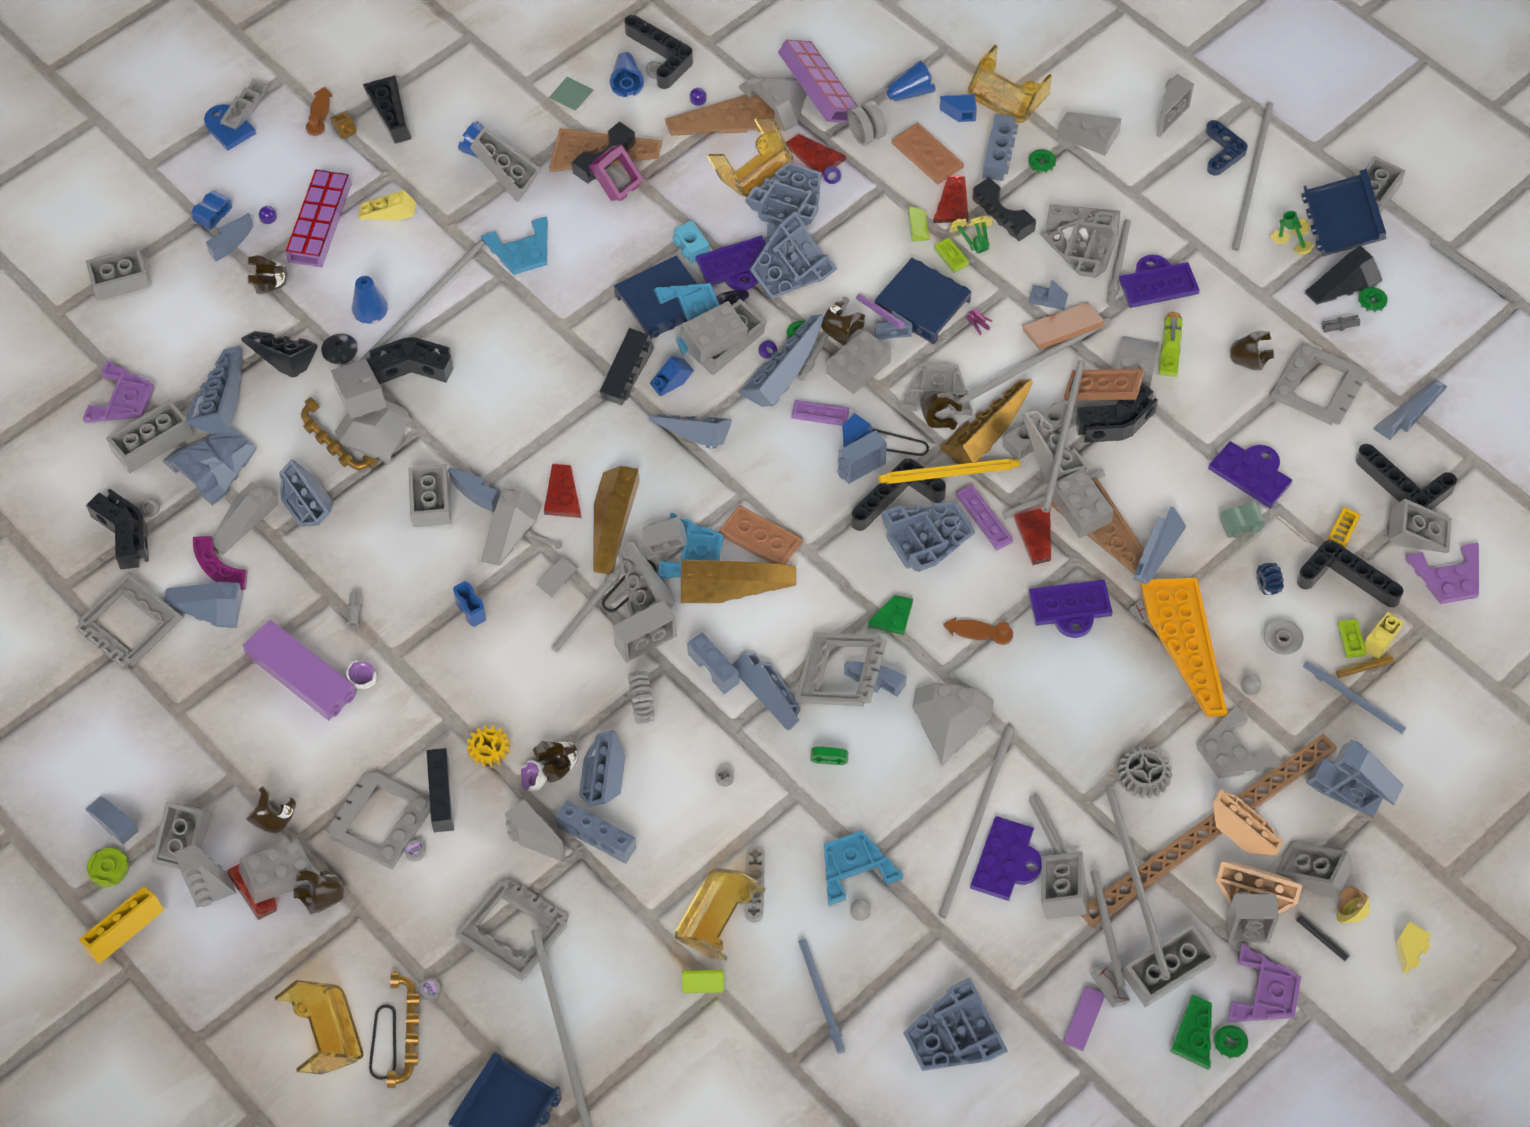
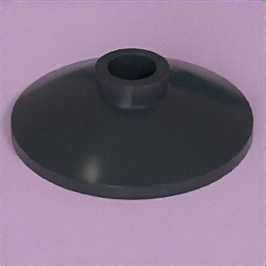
[716,290,749,305]
[321,334,358,364]

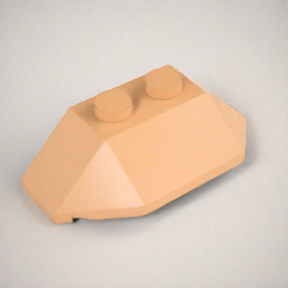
[1213,789,1283,855]
[1216,861,1303,914]

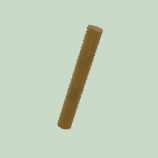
[1336,655,1394,678]

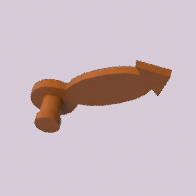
[306,87,333,136]
[943,617,1013,645]

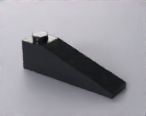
[1304,246,1382,305]
[241,331,318,378]

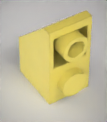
[1364,612,1404,659]
[1396,921,1431,974]

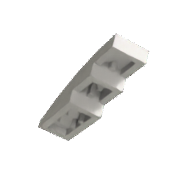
[220,79,269,130]

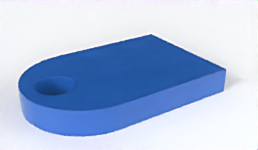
[204,104,256,151]

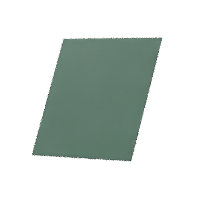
[549,77,594,111]

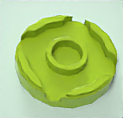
[87,847,129,887]

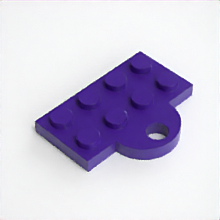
[695,235,766,291]
[1119,255,1200,308]
[1208,441,1293,509]
[1028,579,1113,638]
[970,815,1042,901]

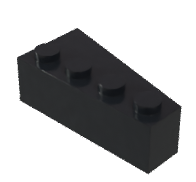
[362,75,412,144]
[599,328,654,405]

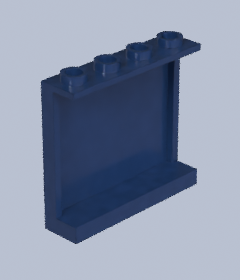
[1301,169,1386,257]
[614,256,697,339]
[875,258,972,344]
[448,1052,562,1127]

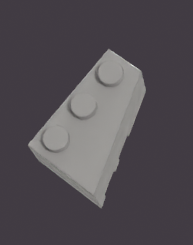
[1058,112,1122,156]

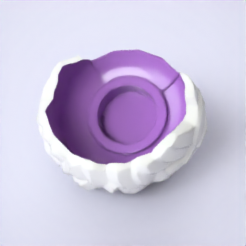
[346,661,377,690]
[520,760,547,792]

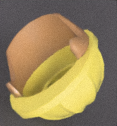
[1336,886,1370,924]

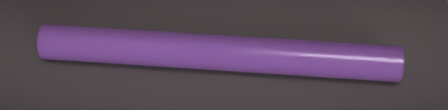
[856,294,905,329]

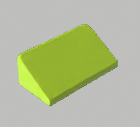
[908,206,930,242]
[682,970,724,993]

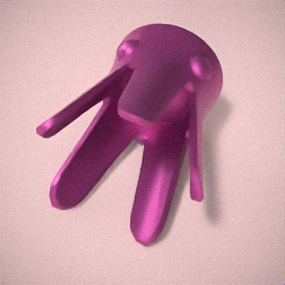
[966,309,992,335]

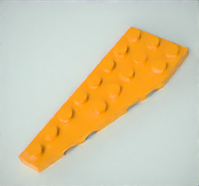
[1140,578,1227,717]

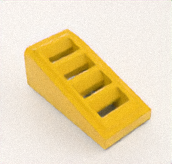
[1327,507,1361,548]

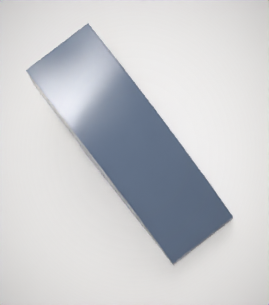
[206,213,253,262]
[448,467,499,512]
[844,662,907,697]
[85,796,139,844]

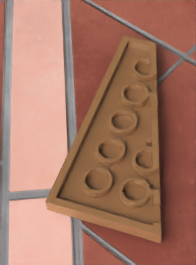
[665,94,780,136]
[549,128,662,172]
[1051,478,1144,574]

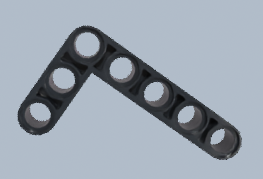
[624,15,693,89]
[1356,444,1457,510]
[851,458,946,531]
[1297,540,1404,608]

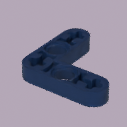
[1206,120,1248,176]

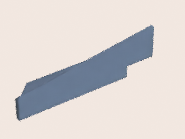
[1373,380,1447,440]
[1133,506,1186,584]
[732,652,801,730]

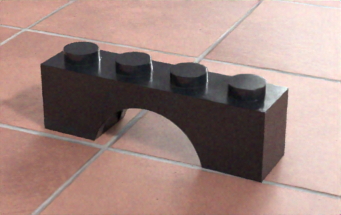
[572,121,636,184]
[972,177,1036,241]
[426,748,454,833]

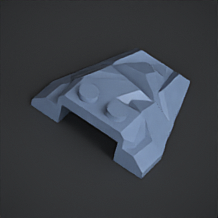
[746,162,821,226]
[749,211,837,299]
[163,426,257,506]
[881,503,975,572]
[904,977,1008,1071]

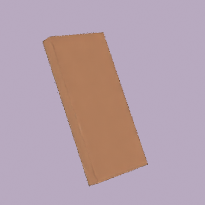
[891,123,964,185]
[1023,302,1105,350]
[1064,369,1144,401]
[718,505,803,565]

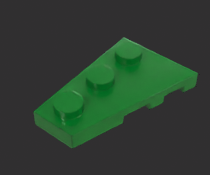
[1169,994,1212,1070]

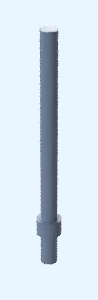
[1303,661,1406,734]
[798,939,846,1054]

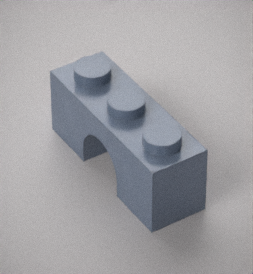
[687,632,739,694]

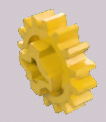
[466,725,510,767]

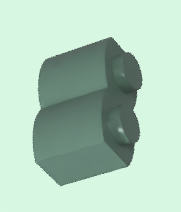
[1219,502,1265,538]

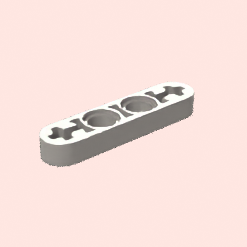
[745,845,765,923]

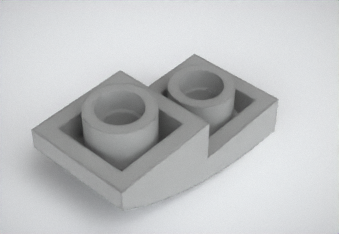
[536,557,578,597]

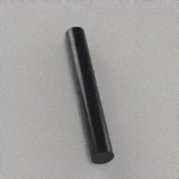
[1296,915,1350,962]

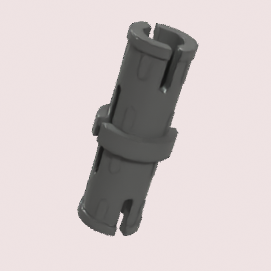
[1322,315,1360,333]

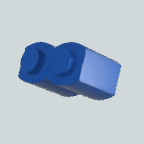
[191,190,232,230]
[453,581,486,627]

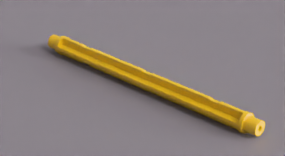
[878,458,1020,484]

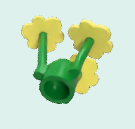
[1270,211,1314,255]
[949,216,993,253]

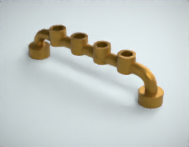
[301,397,378,470]
[387,972,420,1088]

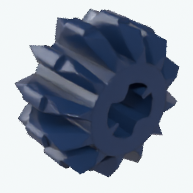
[1256,563,1284,595]

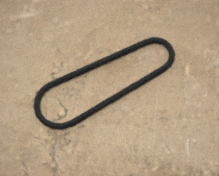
[872,429,929,456]
[602,559,657,612]
[369,1005,396,1080]

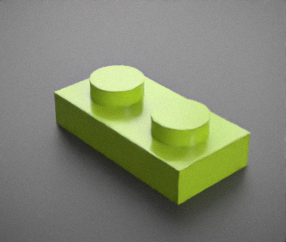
[934,238,969,273]
[1337,619,1366,659]

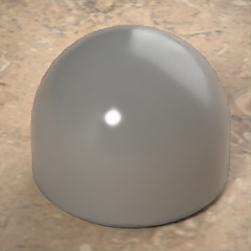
[140,498,160,517]
[1241,674,1261,695]
[850,899,871,921]

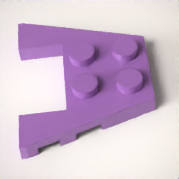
[83,361,155,423]
[1405,543,1479,604]
[1228,944,1301,1022]

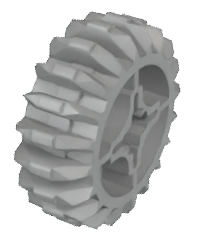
[628,670,655,724]
[1117,746,1172,799]

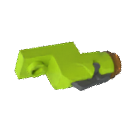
[1159,312,1183,377]

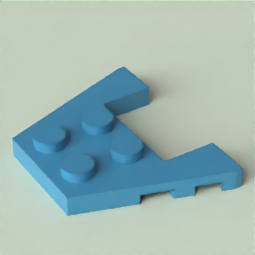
[481,217,548,275]
[653,283,719,354]
[658,513,724,580]
[824,830,903,906]

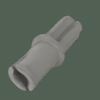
[346,590,362,628]

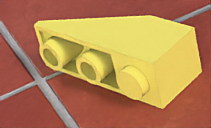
[359,190,416,220]

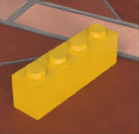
[78,886,164,964]

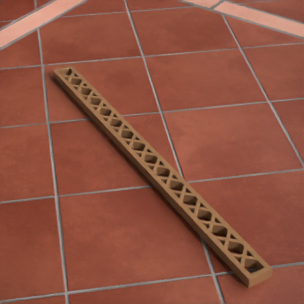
[1081,733,1337,928]

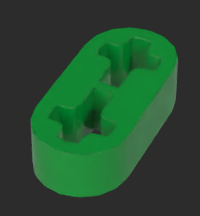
[810,746,849,765]

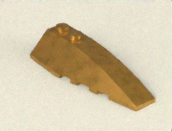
[940,379,1033,464]
[593,466,639,575]
[681,560,796,603]

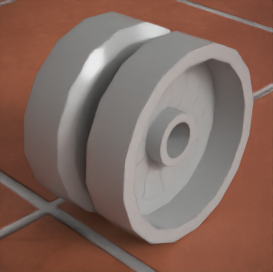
[847,101,887,145]

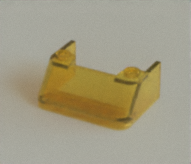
[968,45,1052,123]
[707,117,793,197]
[675,868,766,960]
[275,980,364,1074]

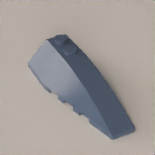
[739,314,824,407]
[186,346,242,434]

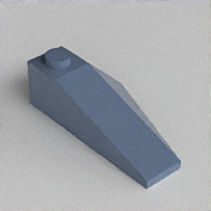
[649,414,732,449]
[164,582,243,628]

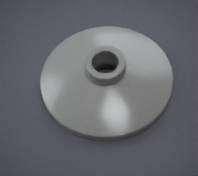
[1264,620,1304,655]

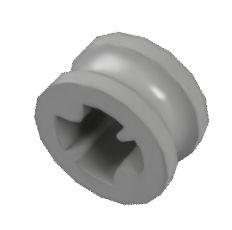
[715,767,734,787]

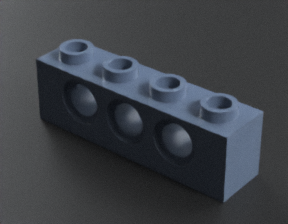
[982,114,1018,181]
[555,801,636,864]

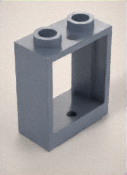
[837,430,887,484]

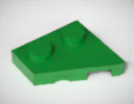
[868,595,913,635]

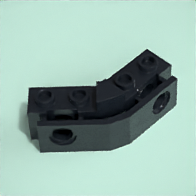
[367,337,454,384]
[1076,383,1158,443]
[86,489,149,570]

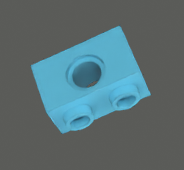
[672,221,710,264]

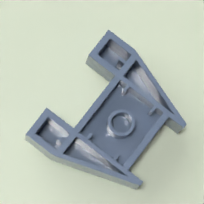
[1306,740,1404,818]

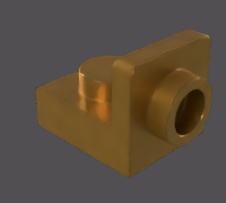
[330,111,357,139]

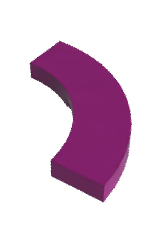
[193,536,247,590]

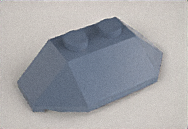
[279,459,333,527]
[579,730,625,807]

